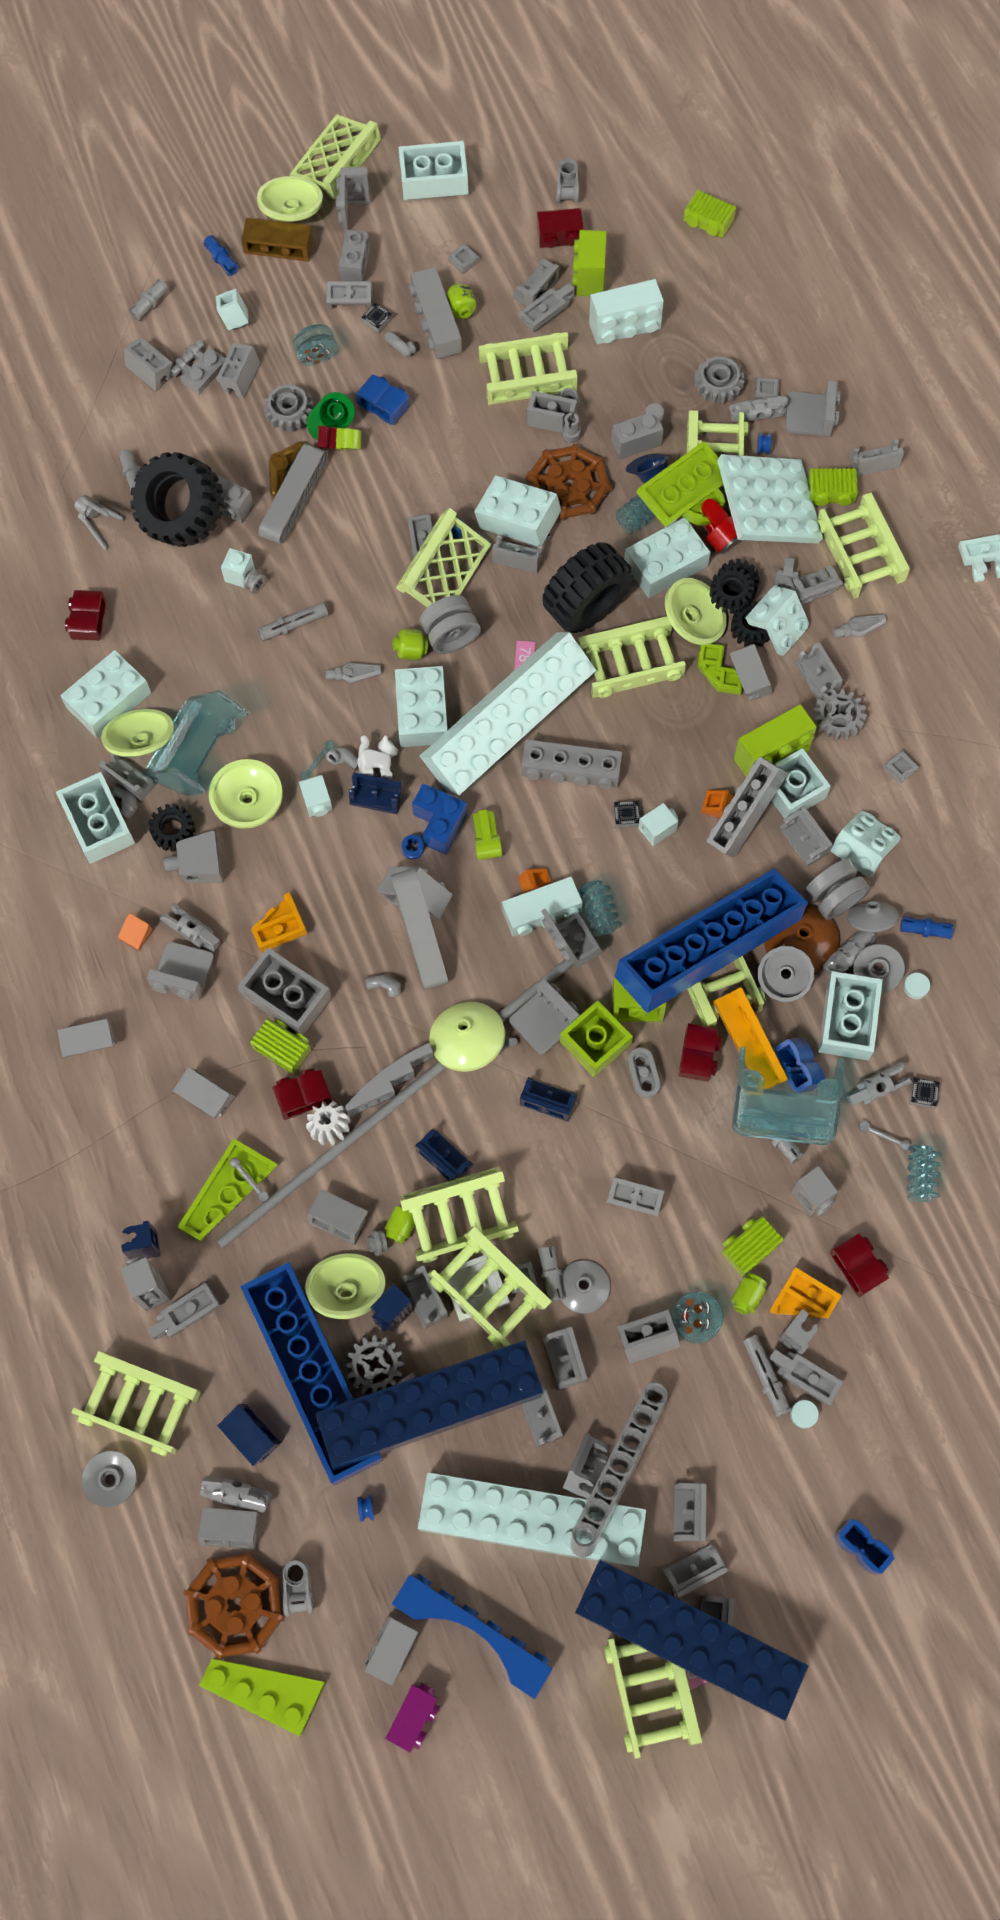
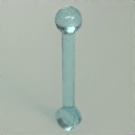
[300,741,334,780]

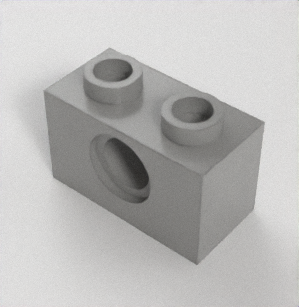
[791,1166,838,1217]

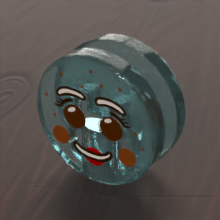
[293,324,337,366]
[672,1292,723,1344]

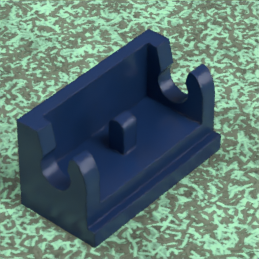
[349,772,403,815]
[520,1077,577,1122]
[415,1129,473,1181]
[121,1220,161,1259]
[217,1404,281,1466]

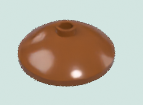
[764,905,839,974]

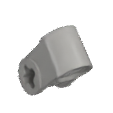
[557,158,579,202]
[282,1560,314,1617]

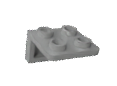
[336,167,370,232]
[785,381,840,437]
[541,908,603,968]
[147,942,214,1001]
[509,979,580,1055]

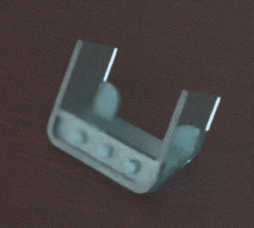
[145,690,249,796]
[732,1047,844,1145]

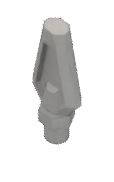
[832,614,886,639]
[325,662,381,684]

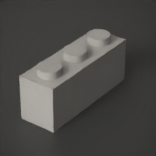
[120,1257,171,1311]

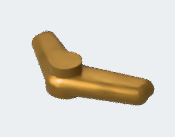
[269,441,305,498]

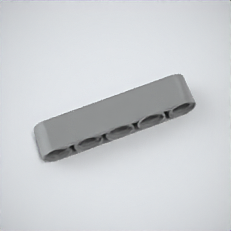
[259,443,328,545]
[390,868,449,990]

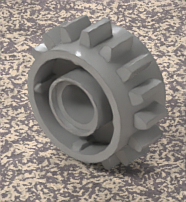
[694,356,744,404]
[263,384,314,432]

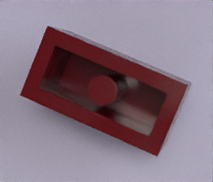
[537,208,584,248]

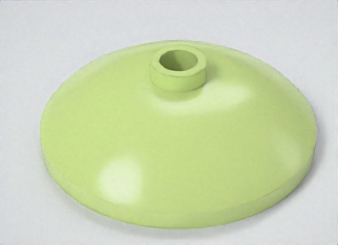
[257,176,323,222]
[665,578,726,645]
[101,709,174,758]
[209,759,283,828]
[429,1002,505,1072]
[305,1253,386,1319]

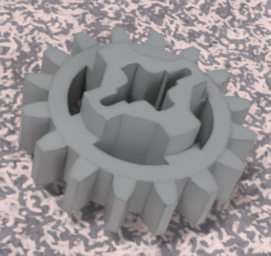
[813,689,866,741]
[345,1335,404,1394]

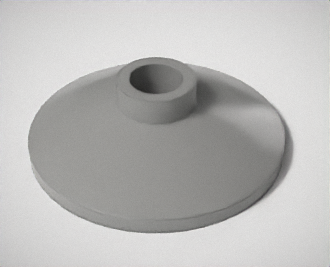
[848,901,898,932]
[853,944,905,993]
[559,1260,610,1314]
[81,1451,137,1507]

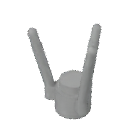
[75,495,124,550]

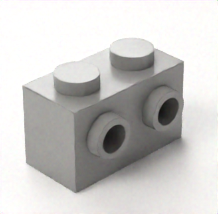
[216,475,254,523]
[617,1310,680,1364]

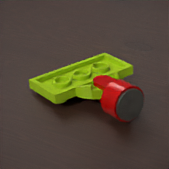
[636,441,740,554]

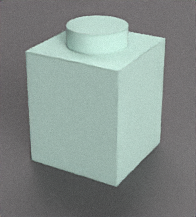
[216,288,249,331]
[221,548,255,588]
[299,775,332,817]
[638,803,678,846]

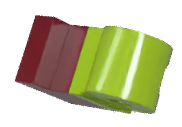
[318,426,362,451]

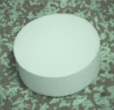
[903,973,930,999]
[790,1400,819,1429]

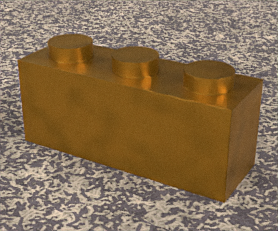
[241,217,313,261]

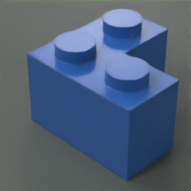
[412,783,468,855]

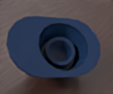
[626,454,670,484]

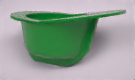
[307,392,355,441]

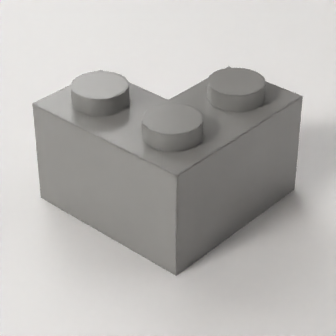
[376,865,453,920]

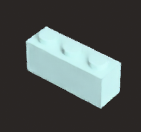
[502,877,582,936]

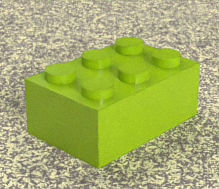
[734,704,817,777]

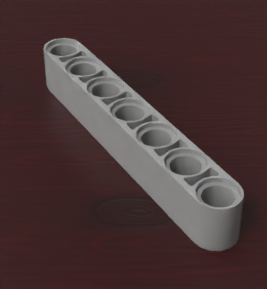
[570,1382,668,1557]

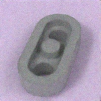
[627,1048,660,1099]

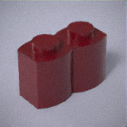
[65,590,106,641]
[678,1023,722,1082]
[272,1069,332,1120]
[829,1233,889,1298]

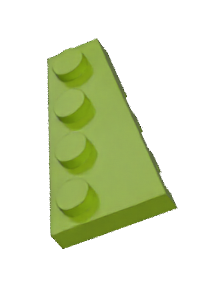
[177,1138,278,1242]
[199,1658,325,1737]

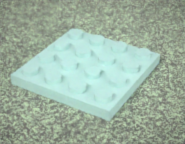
[717,454,823,544]

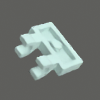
[958,534,1000,582]

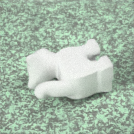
[357,735,398,780]

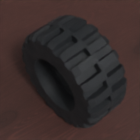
[130,452,224,547]
[542,542,634,633]

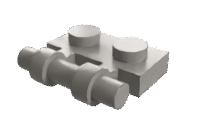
[170,340,226,395]

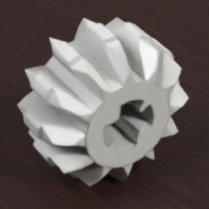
[306,1101,350,1146]

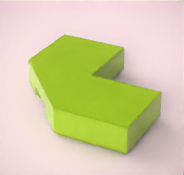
[697,644,742,695]

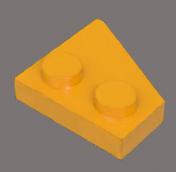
[251,892,307,953]
[769,1267,842,1319]

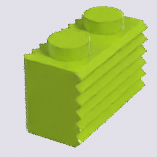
[683,190,736,238]
[807,468,858,506]
[250,1018,311,1075]
[721,1216,784,1278]

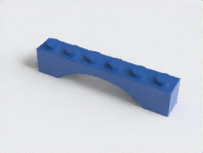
[392,1573,552,1699]

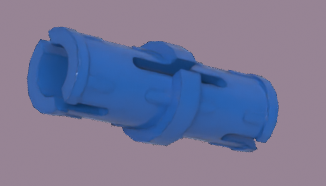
[203,235,239,276]
[900,916,953,939]

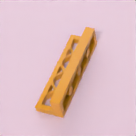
[713,987,788,1093]

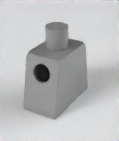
[163,831,223,883]

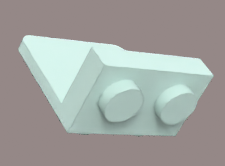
[745,585,809,656]
[830,811,901,879]

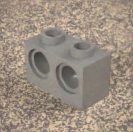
[339,230,370,281]

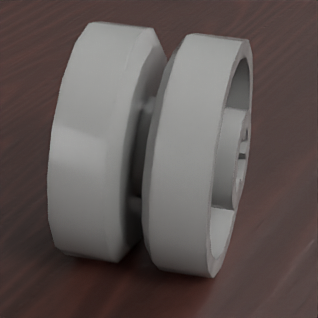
[420,595,480,654]
[805,859,871,920]
[758,946,814,1002]

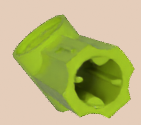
[473,810,502,860]

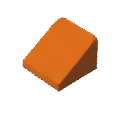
[701,790,734,818]
[518,868,552,894]
[118,913,153,950]

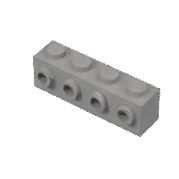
[408,267,462,359]
[522,740,622,789]
[706,756,788,857]

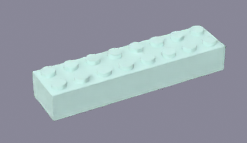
[420,632,596,795]
[418,1472,646,1568]

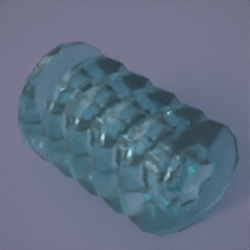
[616,494,655,534]
[579,880,622,936]
[906,1145,942,1203]

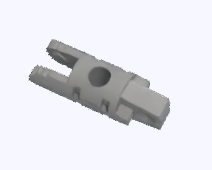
[729,396,788,421]
[159,903,220,953]
[823,930,878,976]
[845,1062,912,1105]
[200,1476,272,1513]

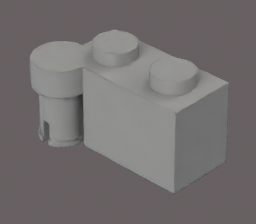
[527,391,580,443]
[611,403,664,459]

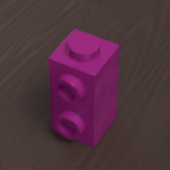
[385,1682,440,1753]

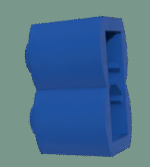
[356,375,409,425]
[774,1038,825,1093]
[834,1519,895,1575]

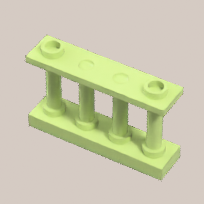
[479,332,577,405]
[687,411,748,492]
[816,493,910,599]
[577,616,686,698]
[687,956,766,1028]
[399,1166,519,1263]
[427,1226,552,1349]
[71,1351,201,1457]
[603,1638,702,1758]

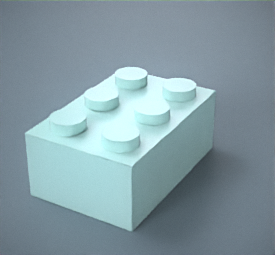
[399,141,468,200]
[589,279,663,345]
[474,475,561,546]
[624,518,710,599]
[60,650,151,739]
[395,666,447,747]
[56,772,135,864]
[818,971,883,1061]

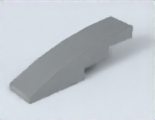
[345,1043,434,1117]

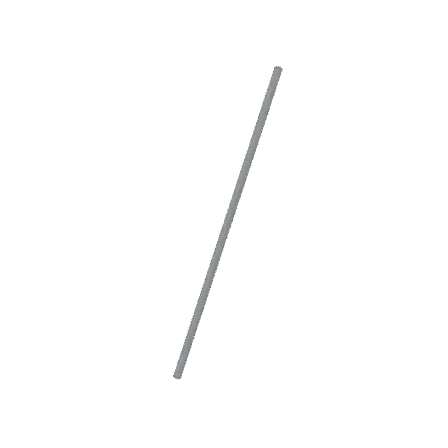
[216,960,574,1249]

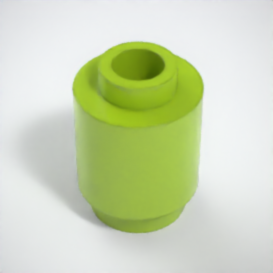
[385,1206,415,1245]
[731,1273,767,1315]

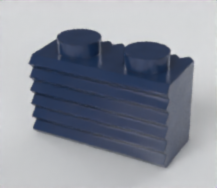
[371,1284,413,1332]

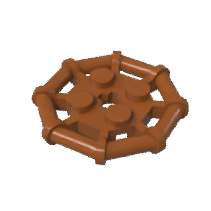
[526,444,612,520]
[183,1551,285,1660]

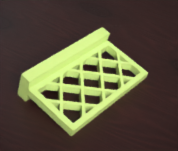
[290,114,381,200]
[396,508,491,608]

